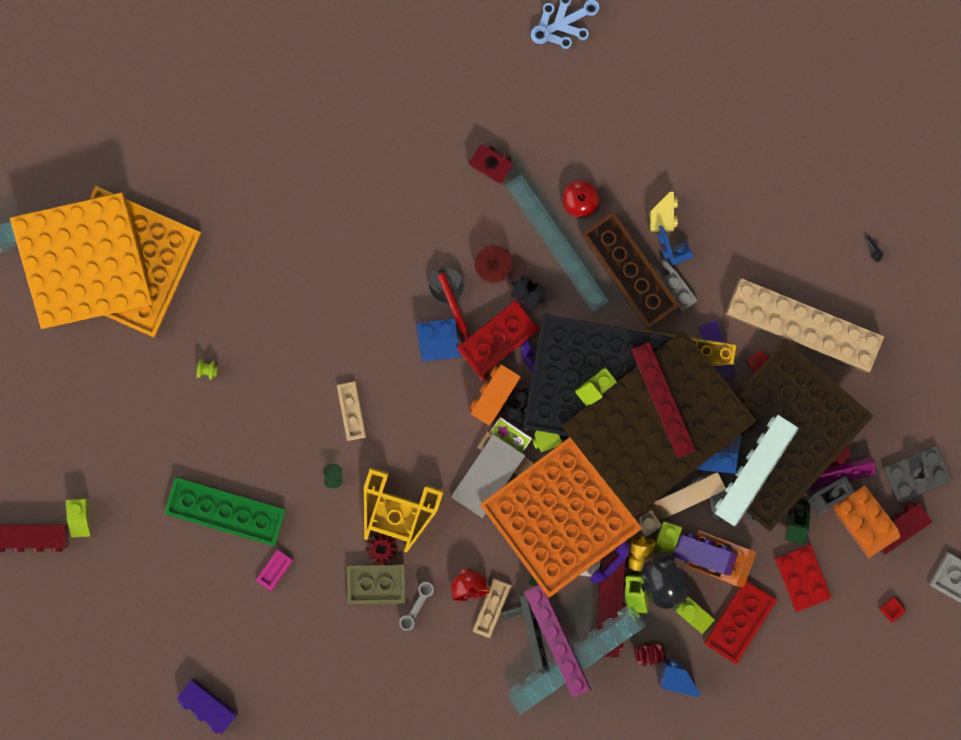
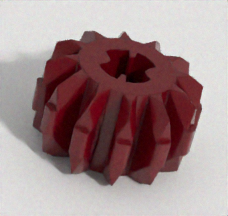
[365,533,398,565]
[634,641,667,666]

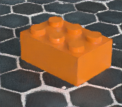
[469,365,520,426]
[833,485,900,559]

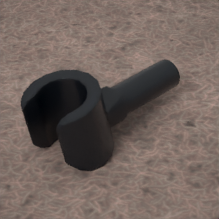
[865,236,883,262]

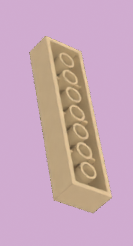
[725,278,884,372]

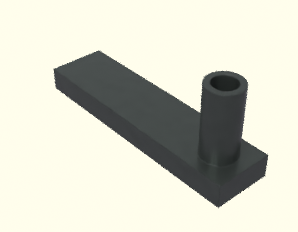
[501,595,550,674]

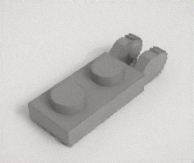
[653,259,698,312]

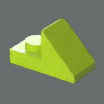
[575,367,617,406]

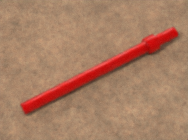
[437,272,487,381]

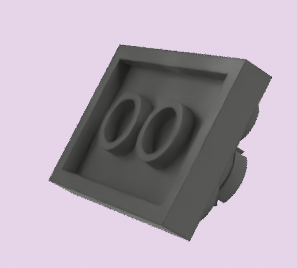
[883,445,952,503]

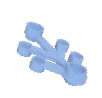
[531,0,599,49]

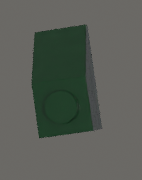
[785,499,811,544]

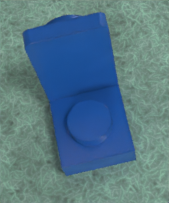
[657,225,693,265]

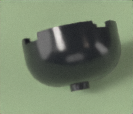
[640,549,688,609]

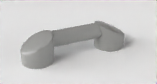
[399,582,435,631]

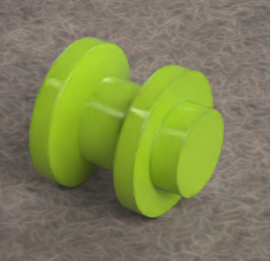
[197,359,219,380]

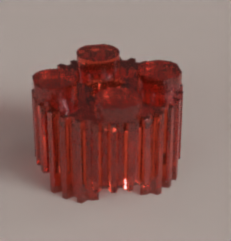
[474,245,513,284]

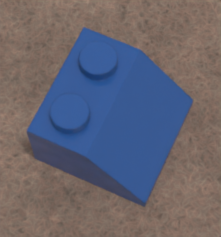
[417,319,460,362]
[697,435,742,474]
[658,659,700,697]

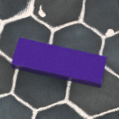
[698,320,737,379]

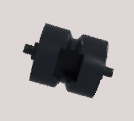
[511,275,546,309]
[500,388,528,423]

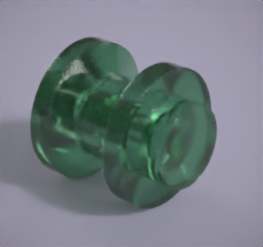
[323,464,343,489]

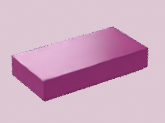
[256,549,294,591]

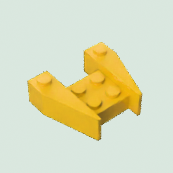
[364,467,444,552]

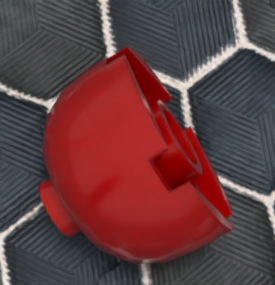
[562,180,600,218]
[451,568,490,602]

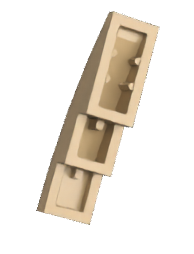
[650,472,726,521]

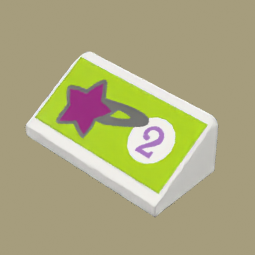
[490,417,532,452]

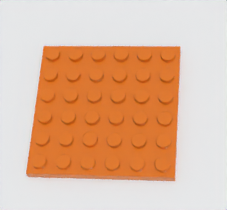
[480,437,642,598]

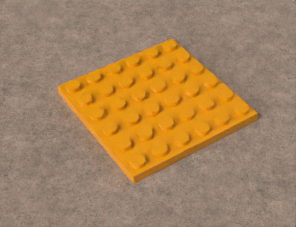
[90,186,201,338]
[10,192,153,329]

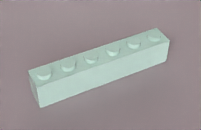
[715,415,799,526]

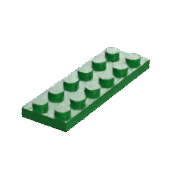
[164,477,286,547]

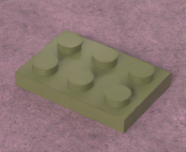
[347,564,405,604]

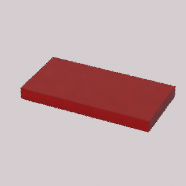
[456,300,539,378]
[704,581,777,664]

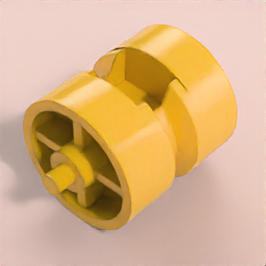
[628,536,655,573]

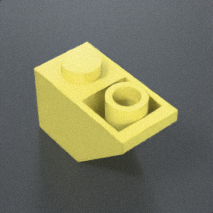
[649,192,677,232]

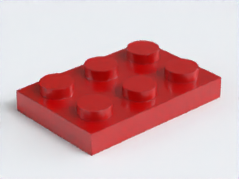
[774,544,831,612]

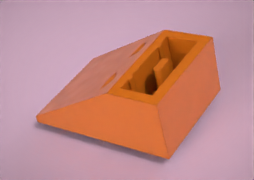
[686,530,757,588]

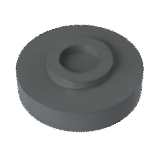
[428,267,465,303]

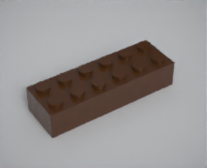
[581,212,680,329]

